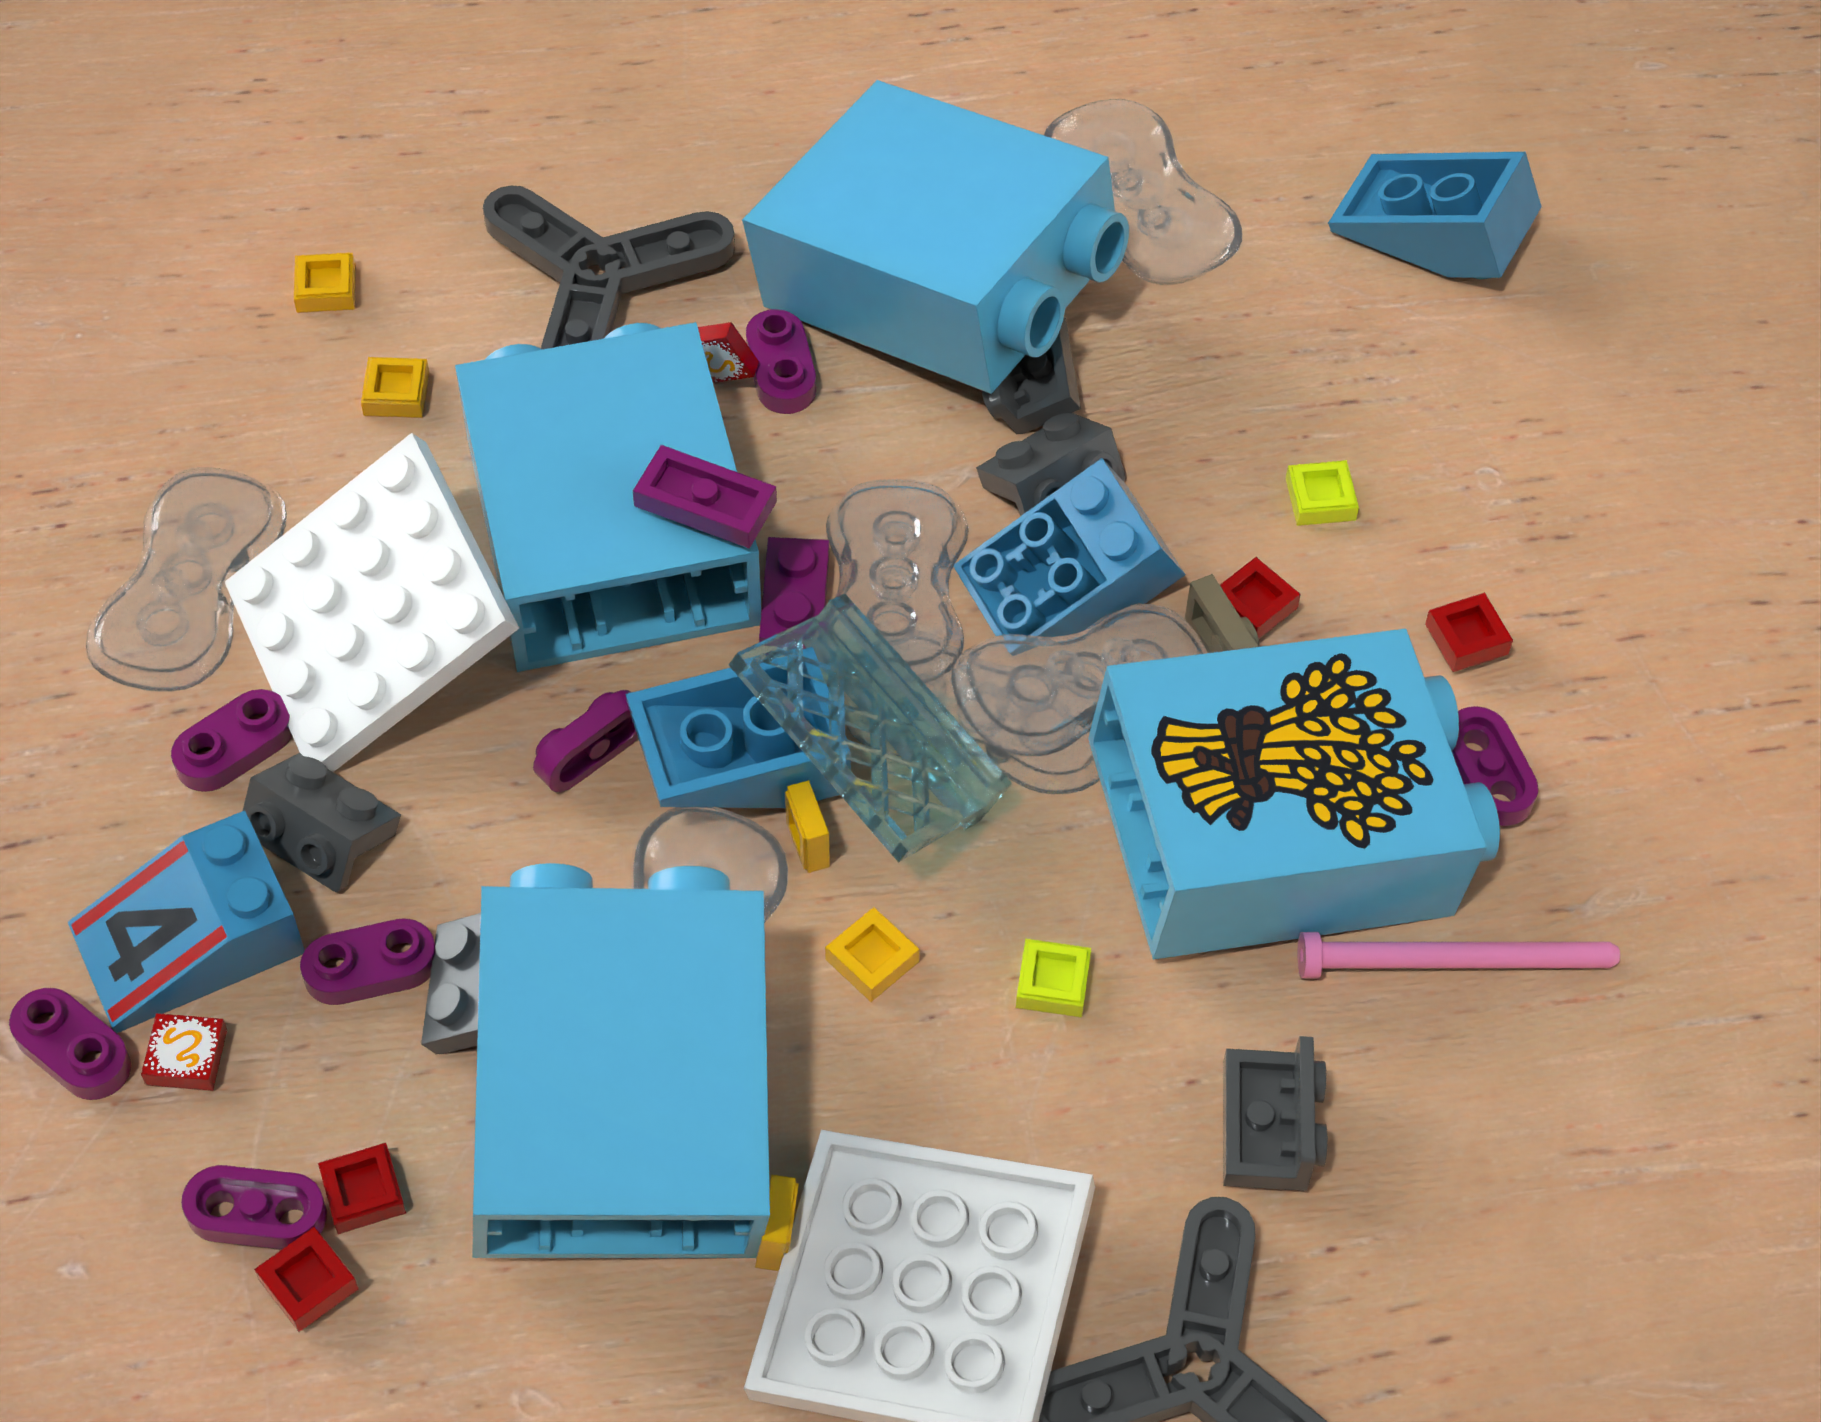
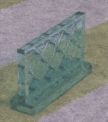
[729,593,1012,863]

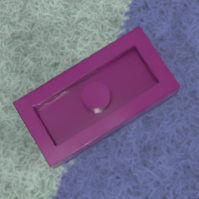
[633,445,777,549]
[759,537,829,655]

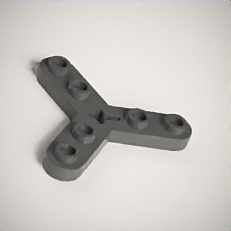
[483,185,735,349]
[1039,1197,1327,1422]

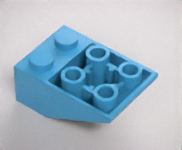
[953,458,1186,660]

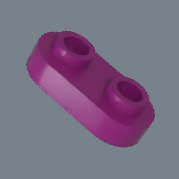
[746,309,816,414]
[171,689,292,792]
[533,690,638,792]
[1452,706,1538,826]
[300,918,435,1005]
[9,988,131,1100]
[181,1165,327,1249]

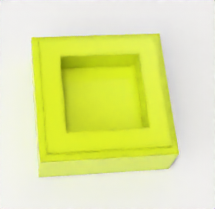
[1285,460,1359,526]
[1015,939,1091,1017]

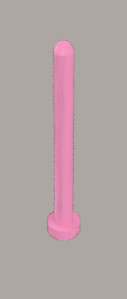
[1297,932,1620,979]

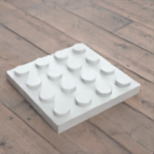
[225,433,519,772]
[744,1130,1095,1422]

